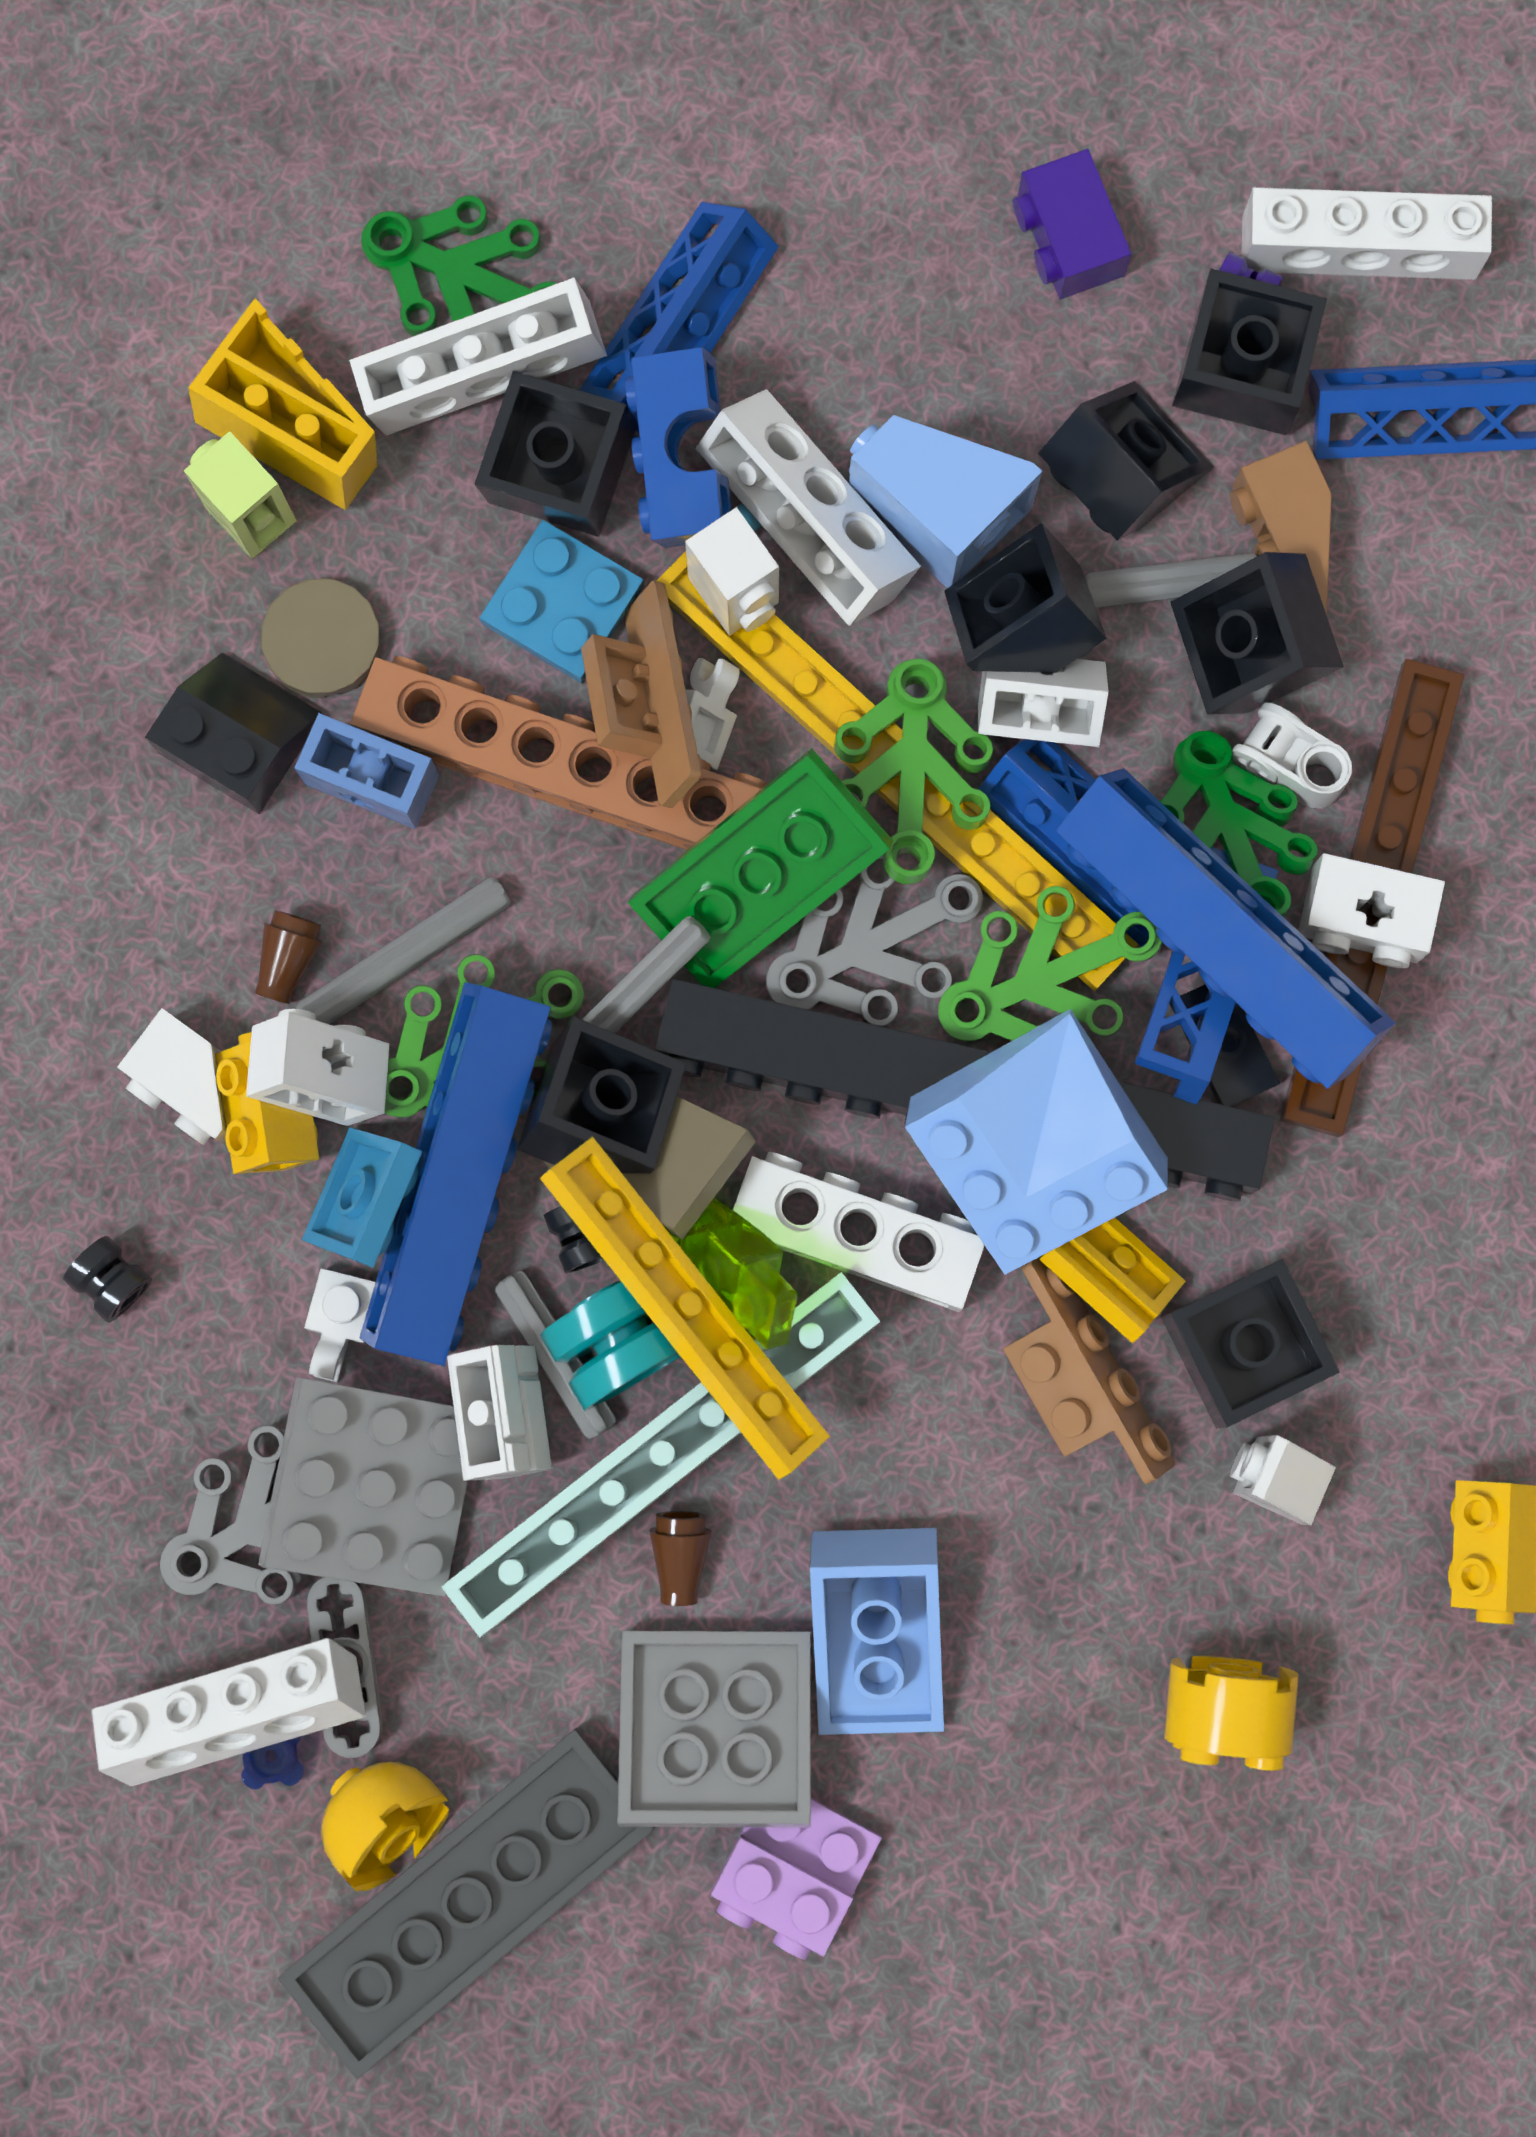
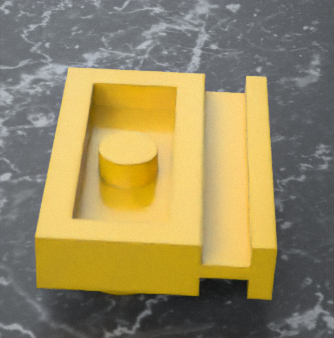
[1039,1217,1186,1344]

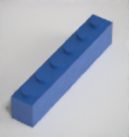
[1056,768,1396,1089]
[359,982,552,1366]

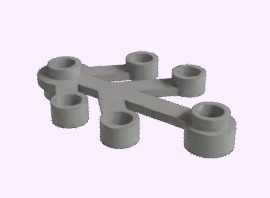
[766,854,983,1026]
[160,1426,297,1605]

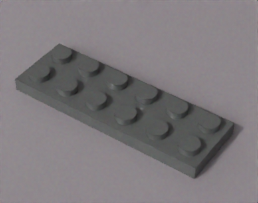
[278,1728,655,2080]

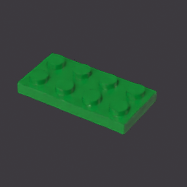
[628,748,893,988]

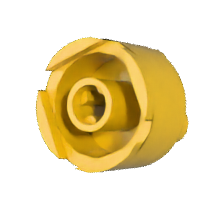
[1164,1656,1299,1771]

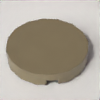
[261,579,381,698]

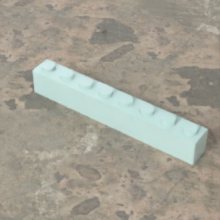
[441,1272,880,1638]

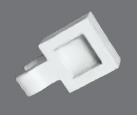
[685,658,740,770]
[304,1269,375,1383]

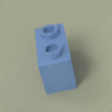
[294,713,439,830]

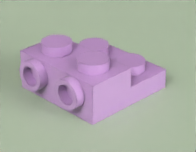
[711,1797,882,1960]

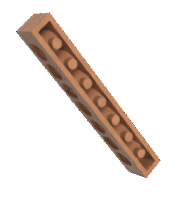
[350,656,767,851]

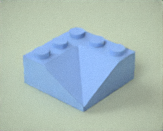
[905,1009,1168,1275]

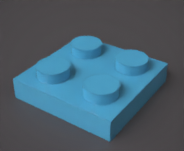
[479,519,644,684]
[302,1127,422,1268]

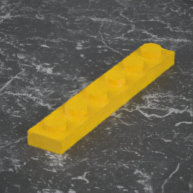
[540,1137,830,1480]

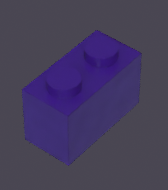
[1013,149,1132,300]

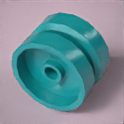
[540,1280,681,1411]

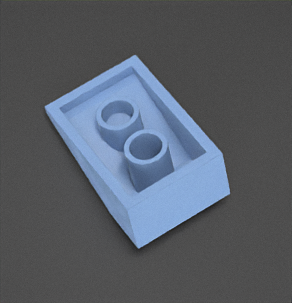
[810,1528,944,1735]

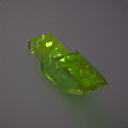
[670,1198,798,1350]

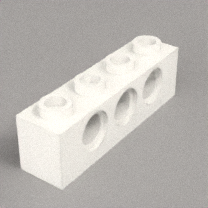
[1242,188,1492,280]
[349,278,607,436]
[695,389,921,626]
[727,1152,985,1312]
[91,1638,366,1787]

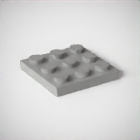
[258,1377,468,1597]
[618,1631,811,1828]

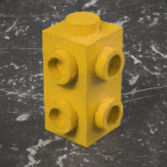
[215,1032,319,1174]
[1448,1480,1536,1624]

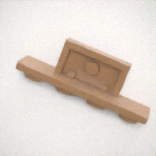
[581,580,702,808]
[1003,1255,1175,1484]

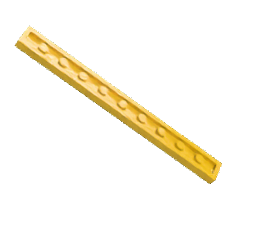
[657,551,1138,992]

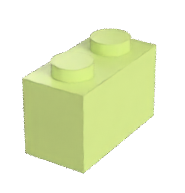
[184,431,297,559]

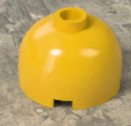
[321,1762,449,1891]

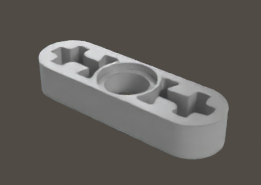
[307,1577,383,1758]

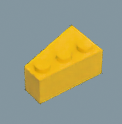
[188,298,378,511]

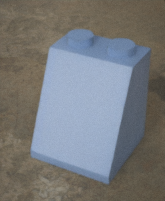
[848,415,1042,588]

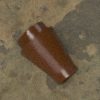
[255,910,323,1004]
[649,1511,712,1606]

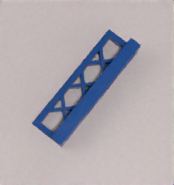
[579,202,779,433]
[1309,360,1536,459]
[978,739,1164,947]
[1134,847,1278,1105]

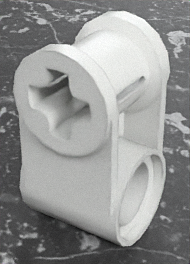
[1232,703,1352,808]

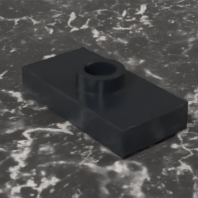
[1180,984,1280,1107]

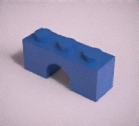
[625,347,732,548]

